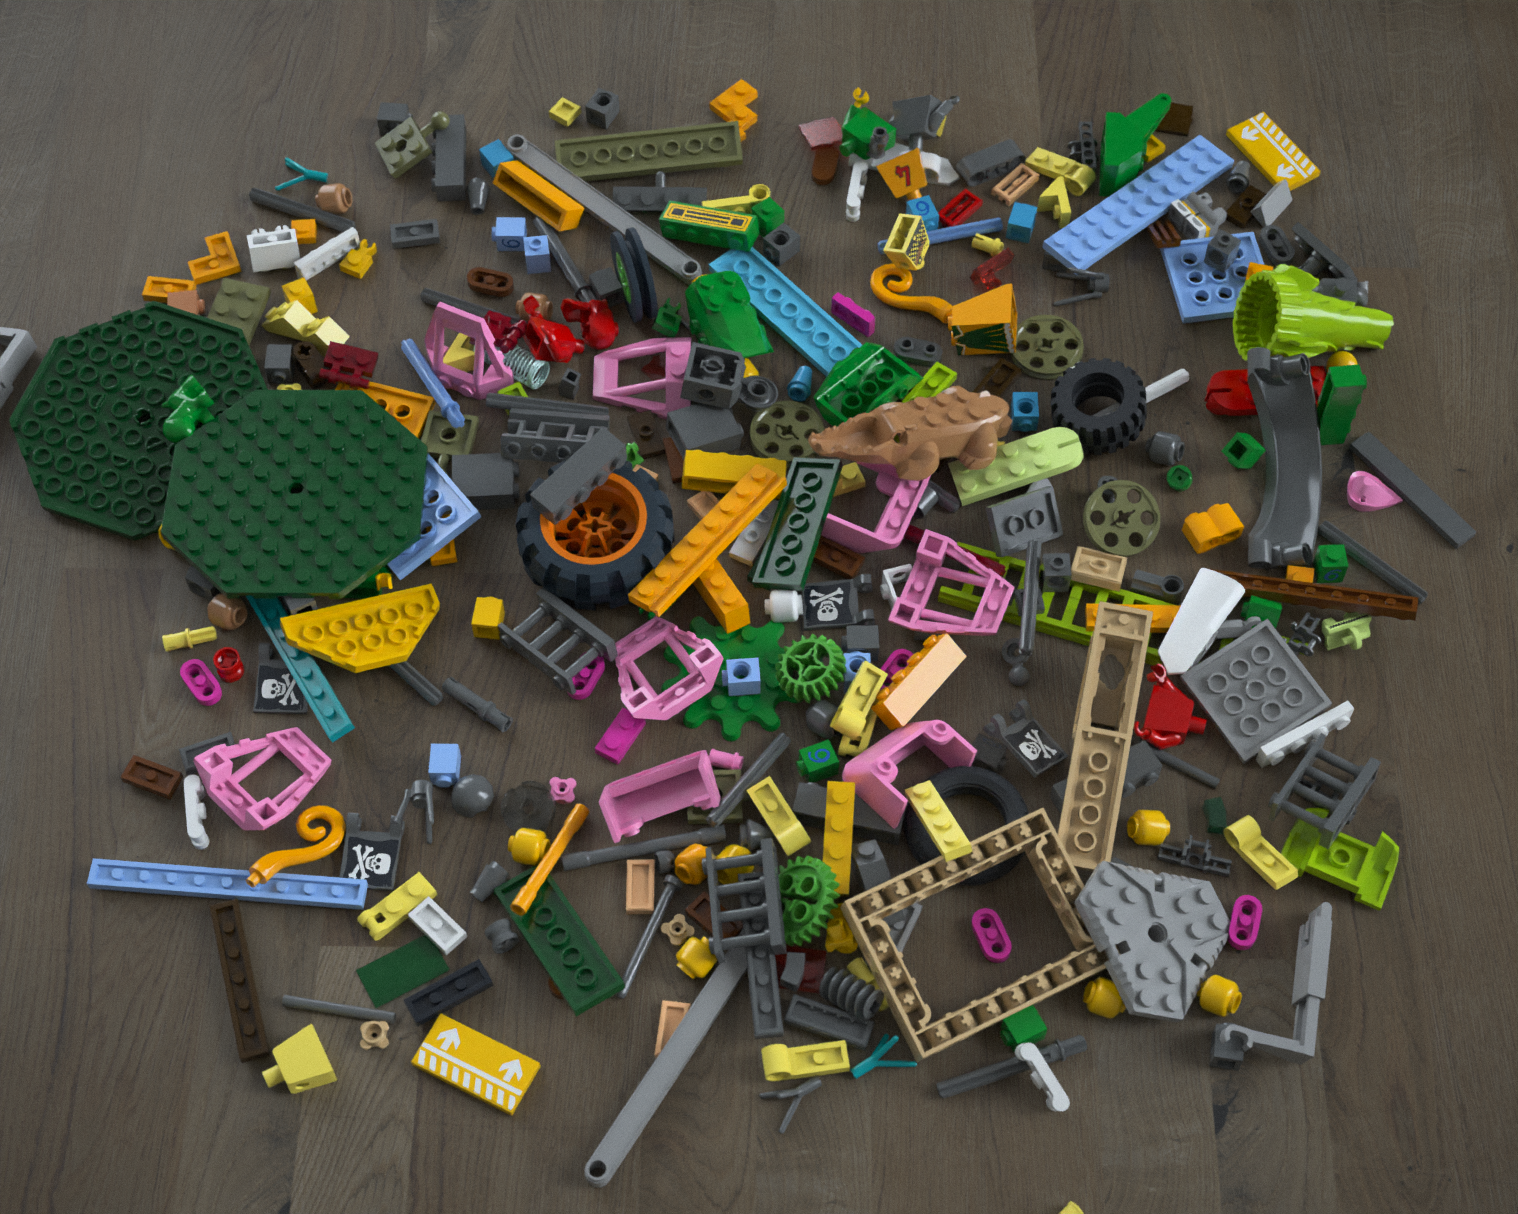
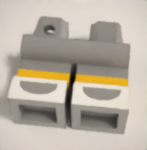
[1168,191,1227,239]

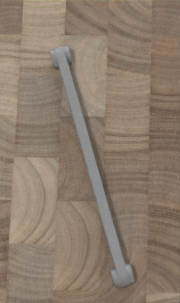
[507,134,702,285]
[585,929,747,1188]

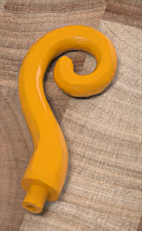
[870,264,953,324]
[246,805,346,888]

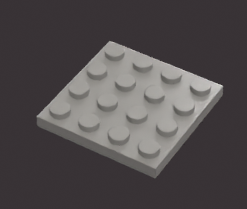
[1180,619,1332,764]

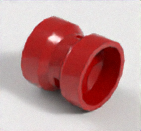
[213,647,244,683]

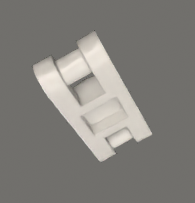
[846,161,868,222]
[184,775,209,850]
[1015,1043,1069,1111]

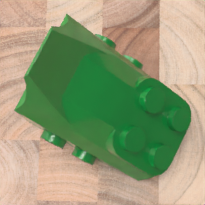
[685,271,774,359]
[814,342,924,427]

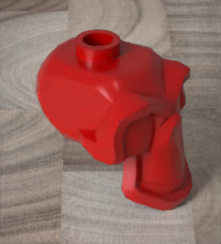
[560,298,619,350]

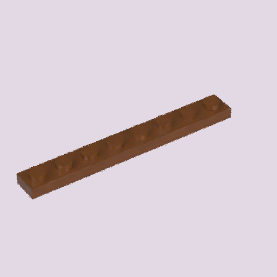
[1207,568,1419,621]

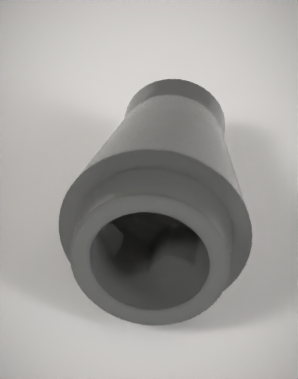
[1226,161,1250,193]
[466,178,490,215]
[470,861,510,903]

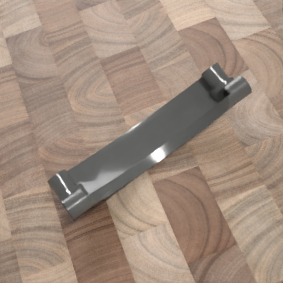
[1247,347,1322,570]

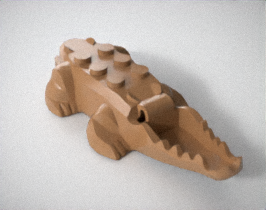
[808,386,1013,481]

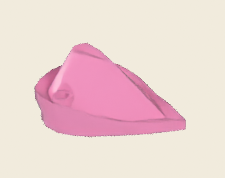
[1347,471,1403,512]

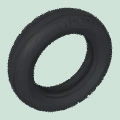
[904,766,1029,886]

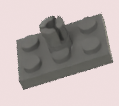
[1292,222,1358,281]
[986,486,1063,557]

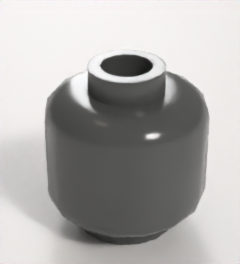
[1145,431,1185,466]
[806,700,841,739]

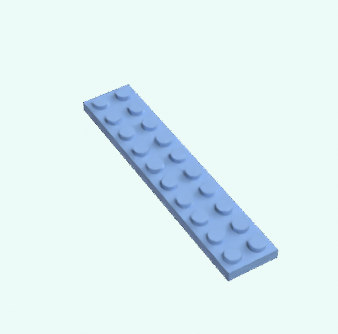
[1042,135,1234,275]

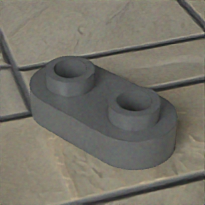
[1259,225,1295,266]
[894,337,942,367]

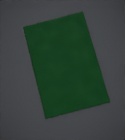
[356,935,450,1008]

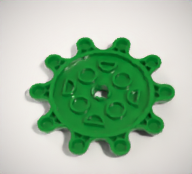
[661,616,804,742]

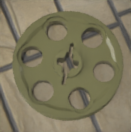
[1010,315,1084,380]
[750,401,824,468]
[1083,480,1160,557]

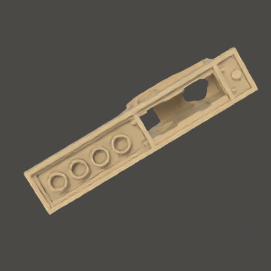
[1057,601,1153,872]

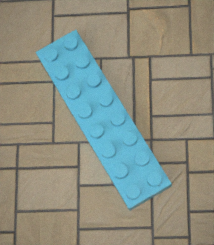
[709,247,862,377]

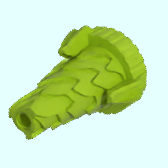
[1233,264,1394,361]

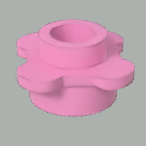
[548,777,576,804]

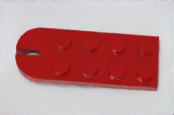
[1204,366,1327,416]

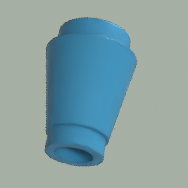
[787,366,813,402]

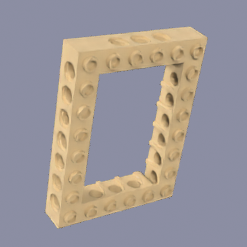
[840,808,1120,1062]

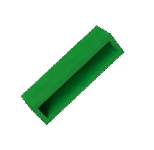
[1316,364,1367,445]

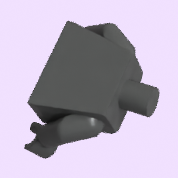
[889,95,960,152]

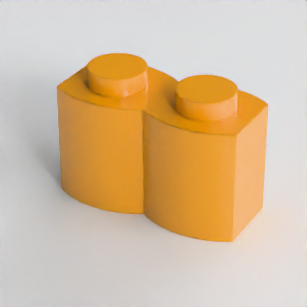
[1182,503,1244,554]

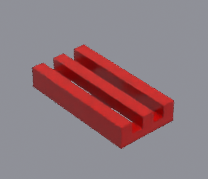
[938,189,983,227]

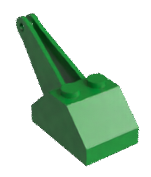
[1099,93,1172,197]

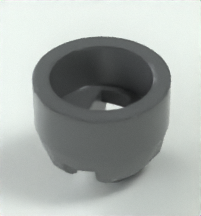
[654,850,675,874]

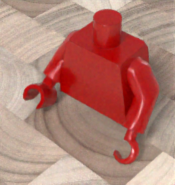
[523,295,585,363]
[1133,664,1207,750]

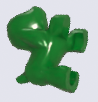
[162,374,215,444]

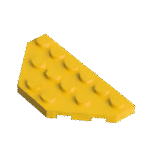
[280,583,440,673]

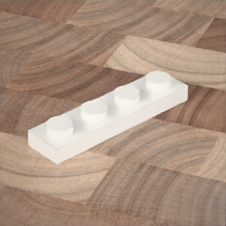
[1256,701,1354,768]

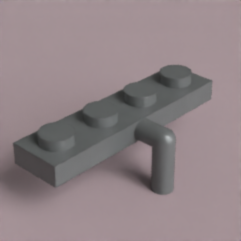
[613,171,707,212]

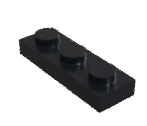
[403,959,494,1027]

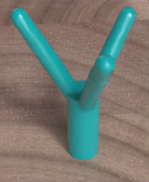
[275,157,328,191]
[850,1034,917,1079]

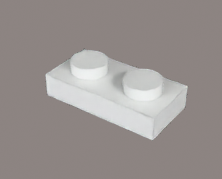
[408,896,467,955]

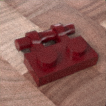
[469,310,527,354]
[319,341,379,389]

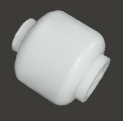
[765,589,803,623]

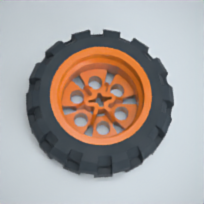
[515,460,675,611]

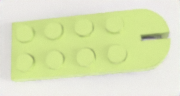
[948,427,1084,506]

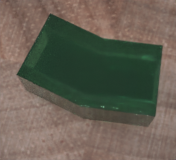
[1202,797,1226,834]

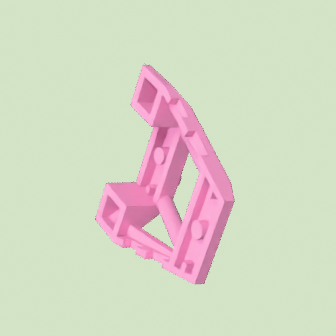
[424,302,514,400]
[593,337,692,419]
[888,529,1015,636]
[615,616,724,720]
[193,727,331,830]

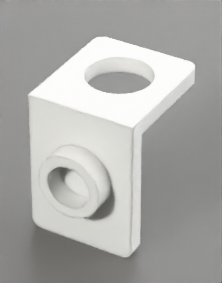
[880,564,912,610]

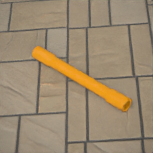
[510,804,589,916]

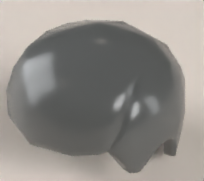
[451,774,494,818]

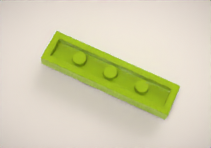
[894,362,957,442]

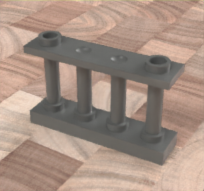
[498,588,618,695]
[1268,733,1381,850]
[702,838,787,963]

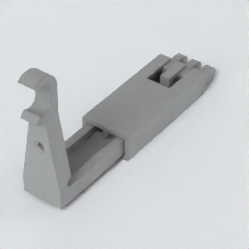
[0,327,37,409]
[1220,902,1332,1065]

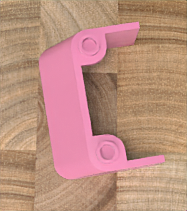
[821,462,931,554]
[842,720,977,829]
[599,750,720,843]

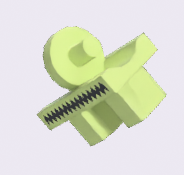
[1322,612,1372,650]

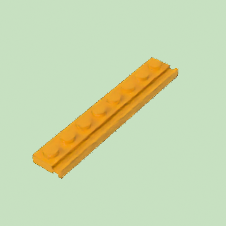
[628,463,787,618]

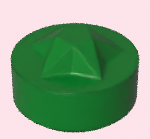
[1167,465,1193,492]

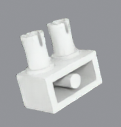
[247,225,300,272]

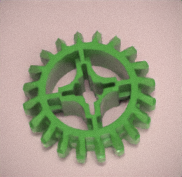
[775,633,847,704]

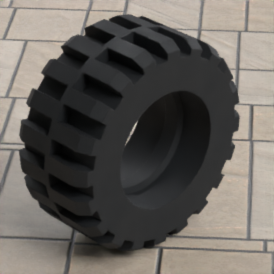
[1050,358,1147,455]

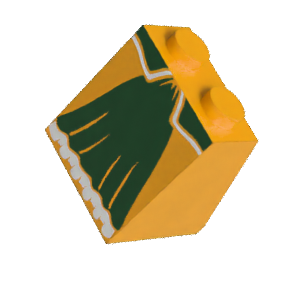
[948,284,1017,355]

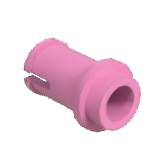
[709,749,744,770]

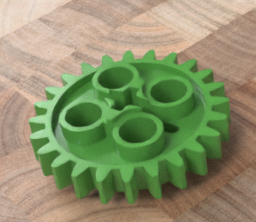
[779,855,840,946]

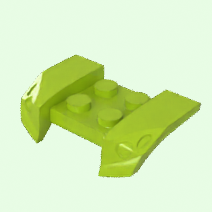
[1281,808,1399,911]

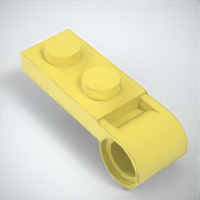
[1025,147,1096,196]
[702,184,770,214]
[830,660,888,741]
[746,776,812,856]
[1224,815,1298,890]
[761,1040,850,1081]

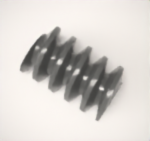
[819,967,884,1021]

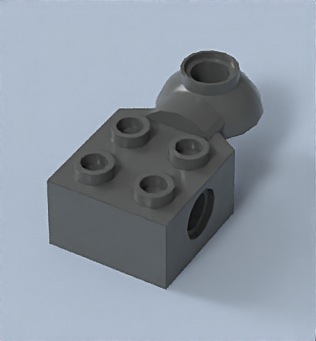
[680,342,778,412]

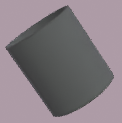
[913,486,938,519]

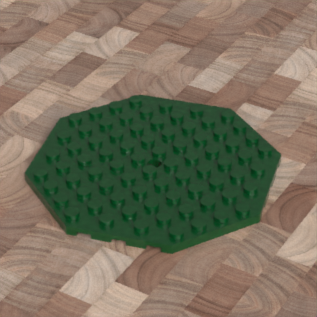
[9,301,268,541]
[161,390,428,599]

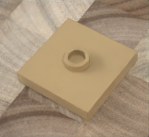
[1071,546,1128,591]

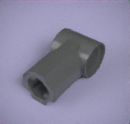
[1130,569,1184,605]

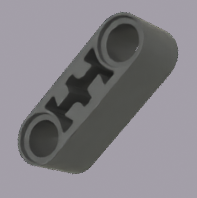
[956,139,1026,187]

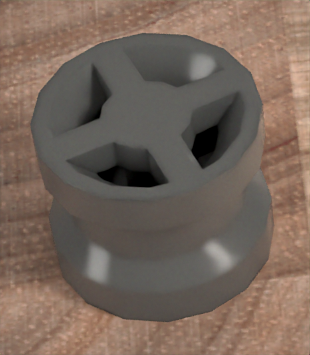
[484,919,519,954]

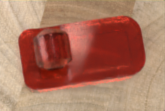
[970,248,1015,291]

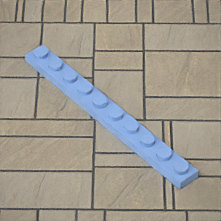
[87,858,368,910]

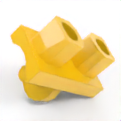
[825,903,858,954]

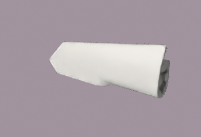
[849,143,959,186]
[1158,568,1245,675]

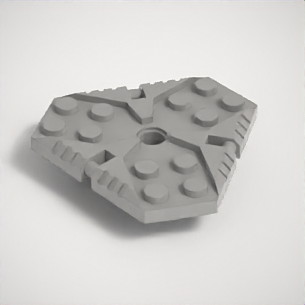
[1074,861,1230,1022]

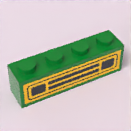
[659,201,759,252]

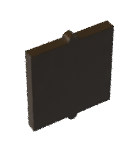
[1155,102,1194,137]

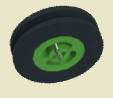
[610,227,658,323]

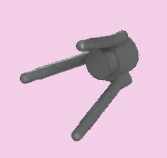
[1054,267,1109,306]
[394,780,434,844]

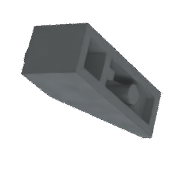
[851,839,905,925]

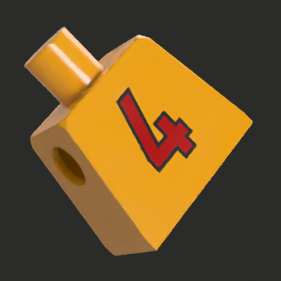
[876,148,928,201]

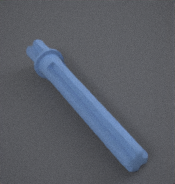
[878,218,1003,254]
[401,338,465,429]

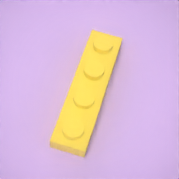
[905,780,972,862]

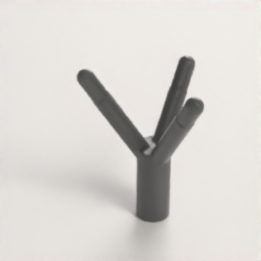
[759,1076,822,1134]

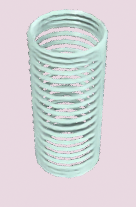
[473,345,550,390]

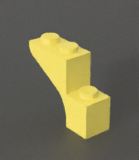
[261,300,350,358]

